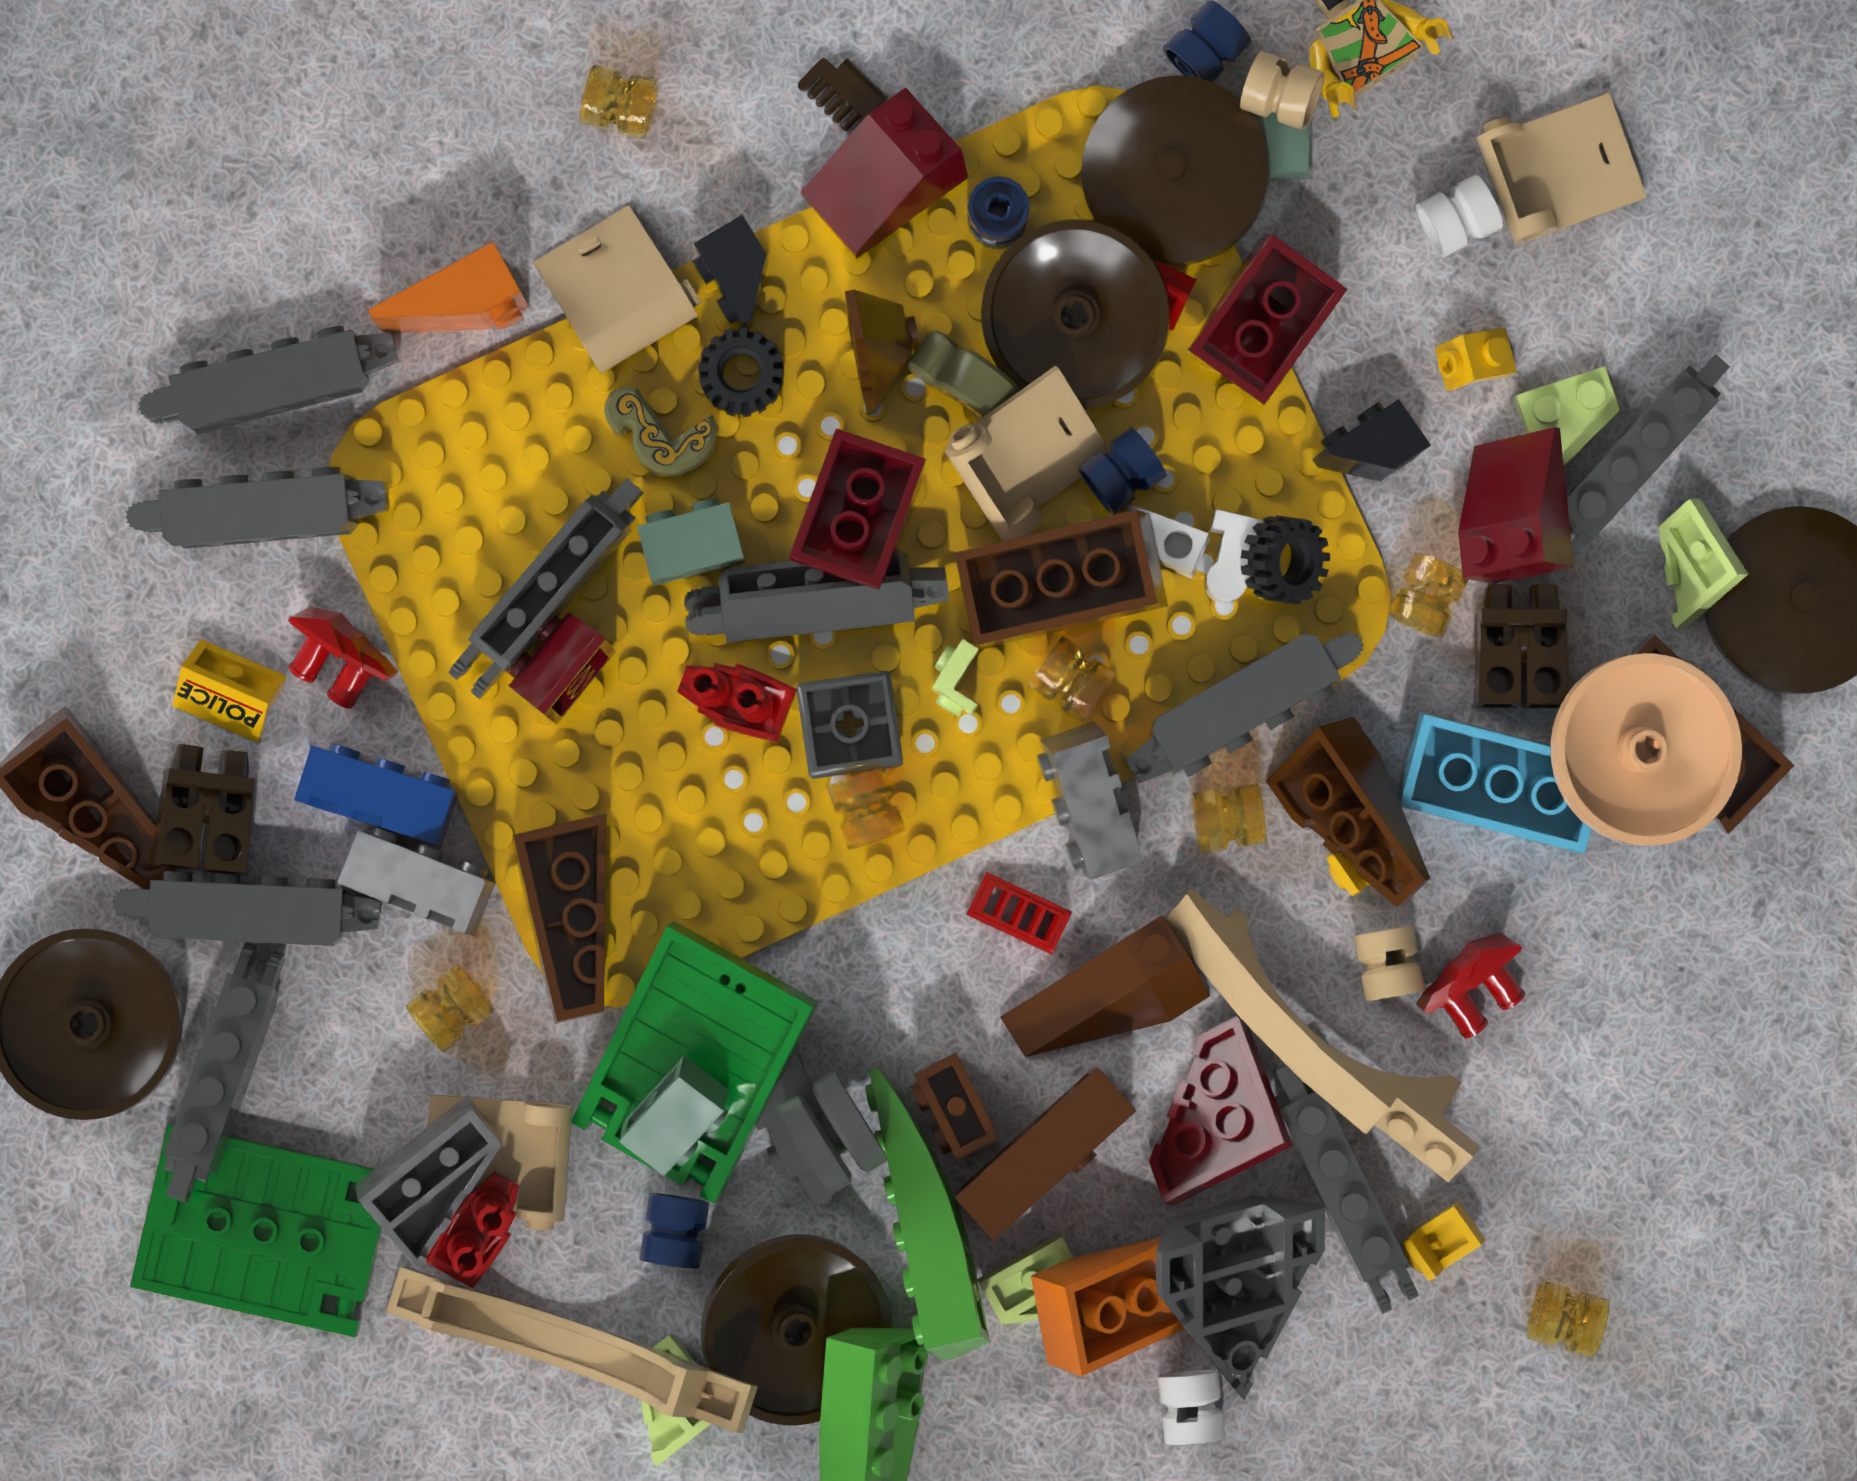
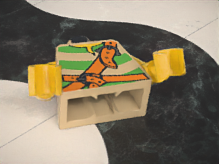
[1309,0,1454,118]

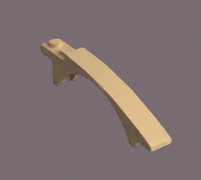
[1165,889,1480,1183]
[386,1266,758,1433]

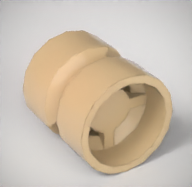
[1240,50,1325,131]
[1353,925,1426,1002]

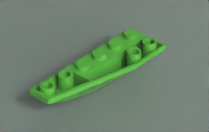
[865,1067,990,1361]
[819,1328,928,1481]

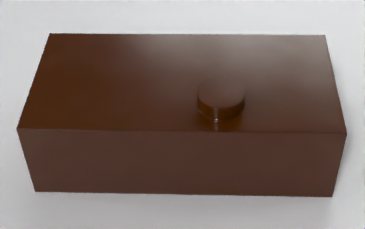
[955,510,1168,648]
[954,1067,1137,1241]

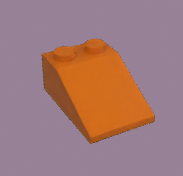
[367,242,529,333]
[1031,1237,1185,1376]

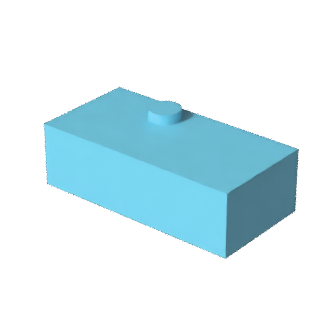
[1397,711,1591,854]

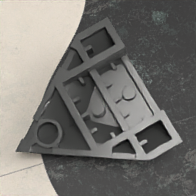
[1156,1196,1325,1400]

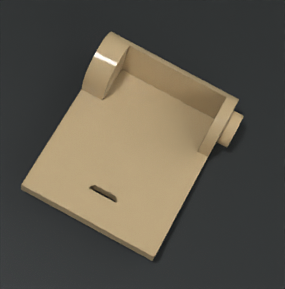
[1476,93,1647,244]
[533,205,701,374]
[945,366,1110,541]
[428,1094,573,1230]

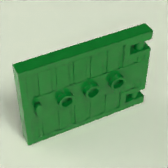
[572,921,819,1204]
[130,1123,382,1337]

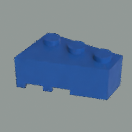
[294,744,458,847]

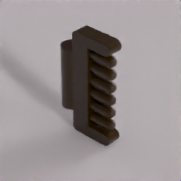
[798,58,888,136]

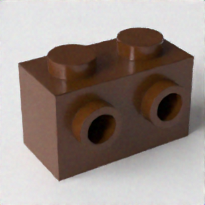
[910,1052,1000,1160]

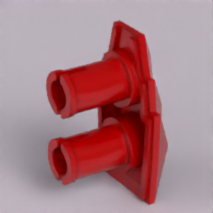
[288,607,398,709]
[677,663,797,743]
[1415,932,1526,1039]
[425,1171,520,1288]

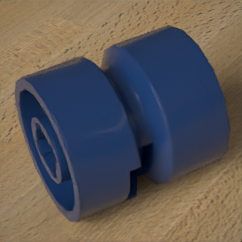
[1163,0,1252,82]
[967,176,1030,249]
[1078,427,1167,515]
[639,1193,710,1269]

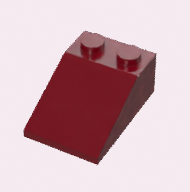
[801,87,969,259]
[1188,233,1348,405]
[1458,427,1574,584]
[789,428,926,590]
[508,612,616,725]

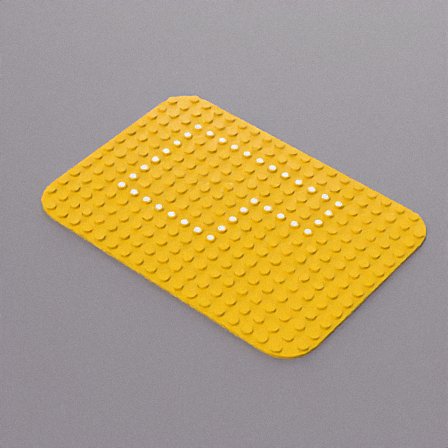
[330,85,1391,1008]

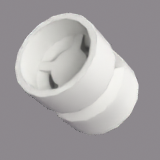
[1416,174,1503,258]
[1158,1369,1226,1445]

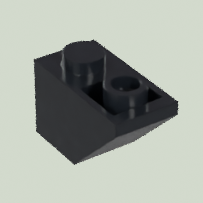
[692,214,768,329]
[1312,399,1431,482]

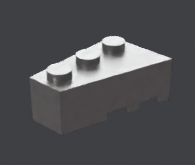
[1037,721,1143,880]
[337,826,495,936]
[355,1095,502,1271]

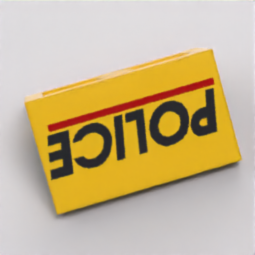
[172,639,287,743]

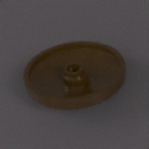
[1081,75,1271,266]
[981,219,1171,409]
[1704,506,1857,695]
[0,929,183,1120]
[701,1234,891,1426]

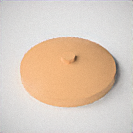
[1550,653,1742,846]

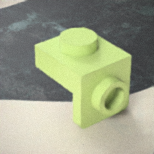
[932,639,978,717]

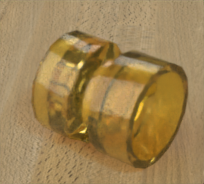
[580,64,659,140]
[1387,553,1469,638]
[1028,636,1117,724]
[827,767,906,850]
[1191,784,1267,853]
[405,963,496,1053]
[1526,1280,1610,1358]

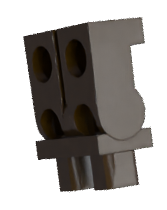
[1473,584,1569,709]
[149,744,255,875]

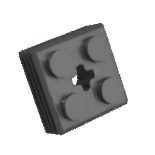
[796,671,903,779]

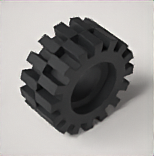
[698,327,784,417]
[1240,515,1330,604]

